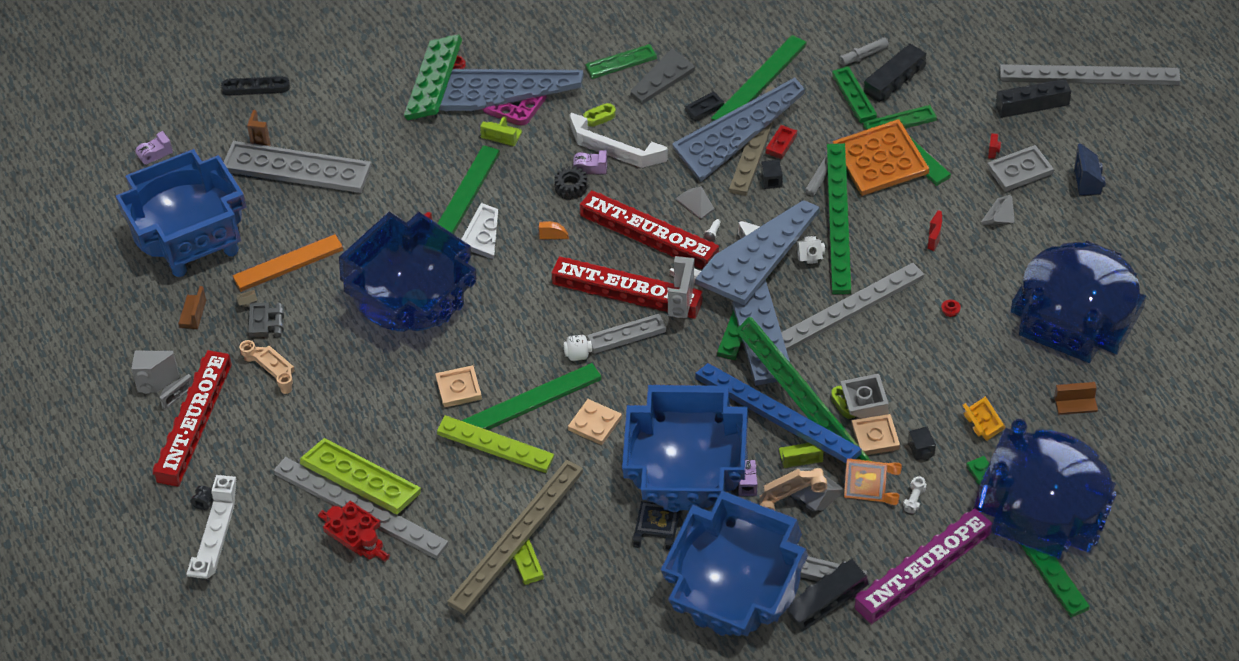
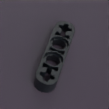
[221,76,290,96]

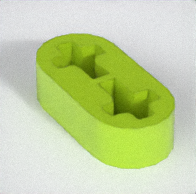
[584,103,616,127]
[831,386,856,419]

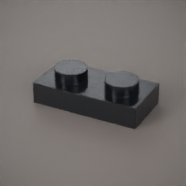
[685,91,724,122]

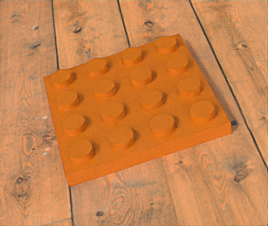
[832,119,929,196]

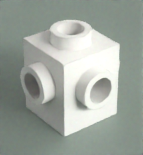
[796,236,825,264]

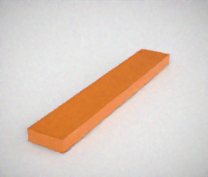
[232,234,343,292]

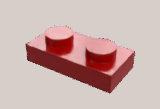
[765,125,797,159]

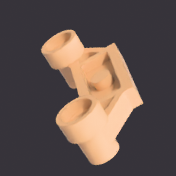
[239,340,295,394]
[759,468,828,511]

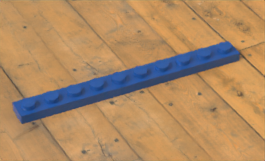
[695,363,862,464]

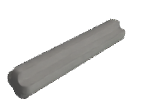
[806,155,828,196]

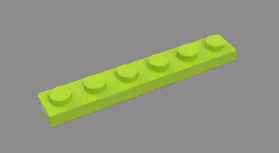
[437,415,554,473]

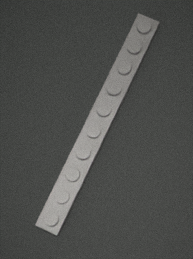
[1000,64,1180,85]
[781,263,924,352]
[273,457,449,559]

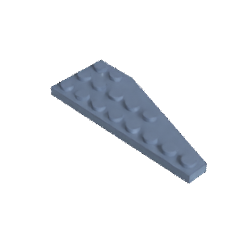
[439,69,584,111]
[695,200,820,305]

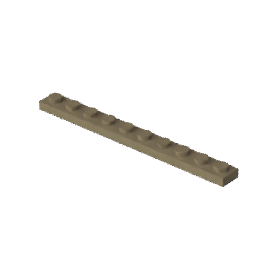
[448,459,583,615]

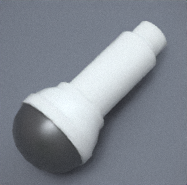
[704,219,720,242]

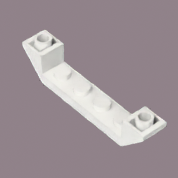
[570,113,668,168]
[187,475,236,579]

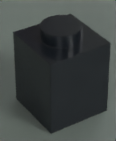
[761,159,783,189]
[908,426,936,461]

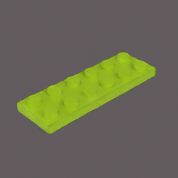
[300,438,421,514]

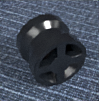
[190,485,213,510]

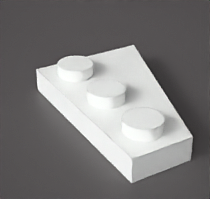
[459,203,498,259]

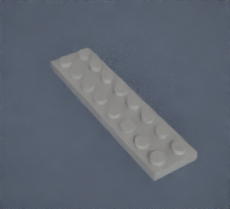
[224,141,372,193]

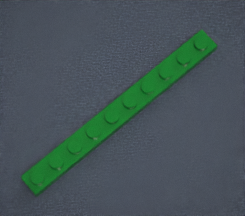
[827,143,851,294]
[736,317,871,461]
[966,456,1090,618]

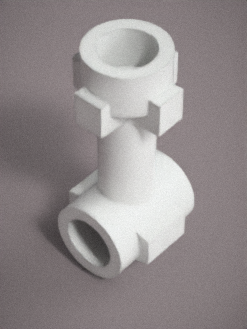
[903,477,927,514]

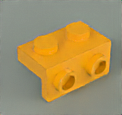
[962,396,1006,441]

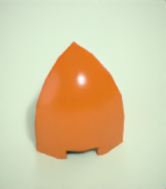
[539,221,569,239]

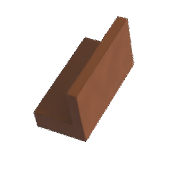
[247,110,271,146]
[178,286,206,329]
[1054,382,1098,415]

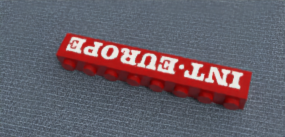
[580,190,719,270]
[551,256,703,319]
[153,350,232,487]

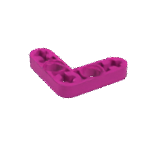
[483,95,547,126]

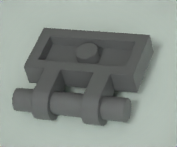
[248,302,284,338]

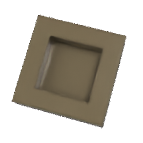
[237,290,257,307]

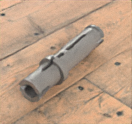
[839,37,889,66]

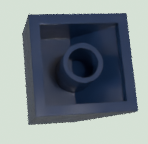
[1074,144,1105,195]

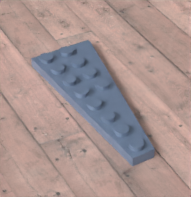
[672,78,805,182]

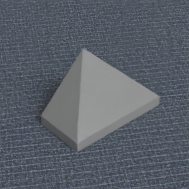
[676,186,714,220]
[981,195,1014,225]
[160,374,193,410]

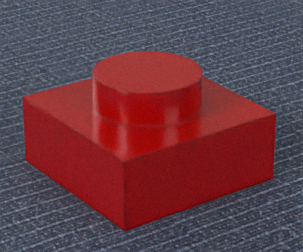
[988,133,1001,159]

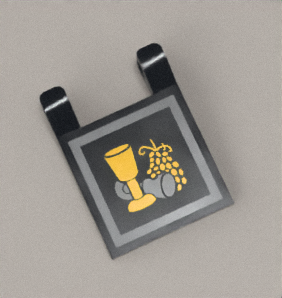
[633,501,680,551]

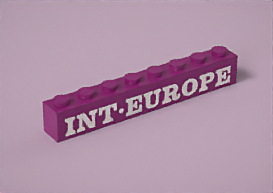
[855,508,992,624]

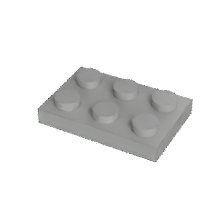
[987,145,1054,192]

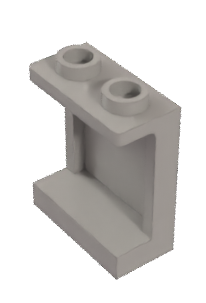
[668,256,694,318]

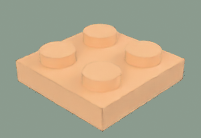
[435,365,482,408]
[568,399,622,445]
[852,414,900,455]

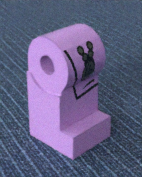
[136,131,173,164]
[573,151,607,174]
[739,460,757,496]

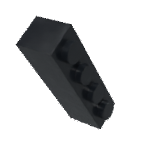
[864,43,926,103]
[995,78,1071,118]
[786,558,869,632]

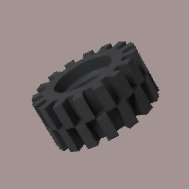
[554,166,588,200]

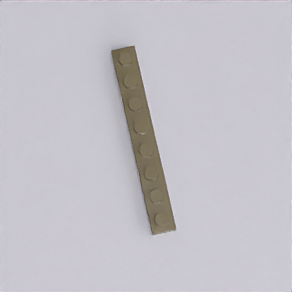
[729,87,775,196]

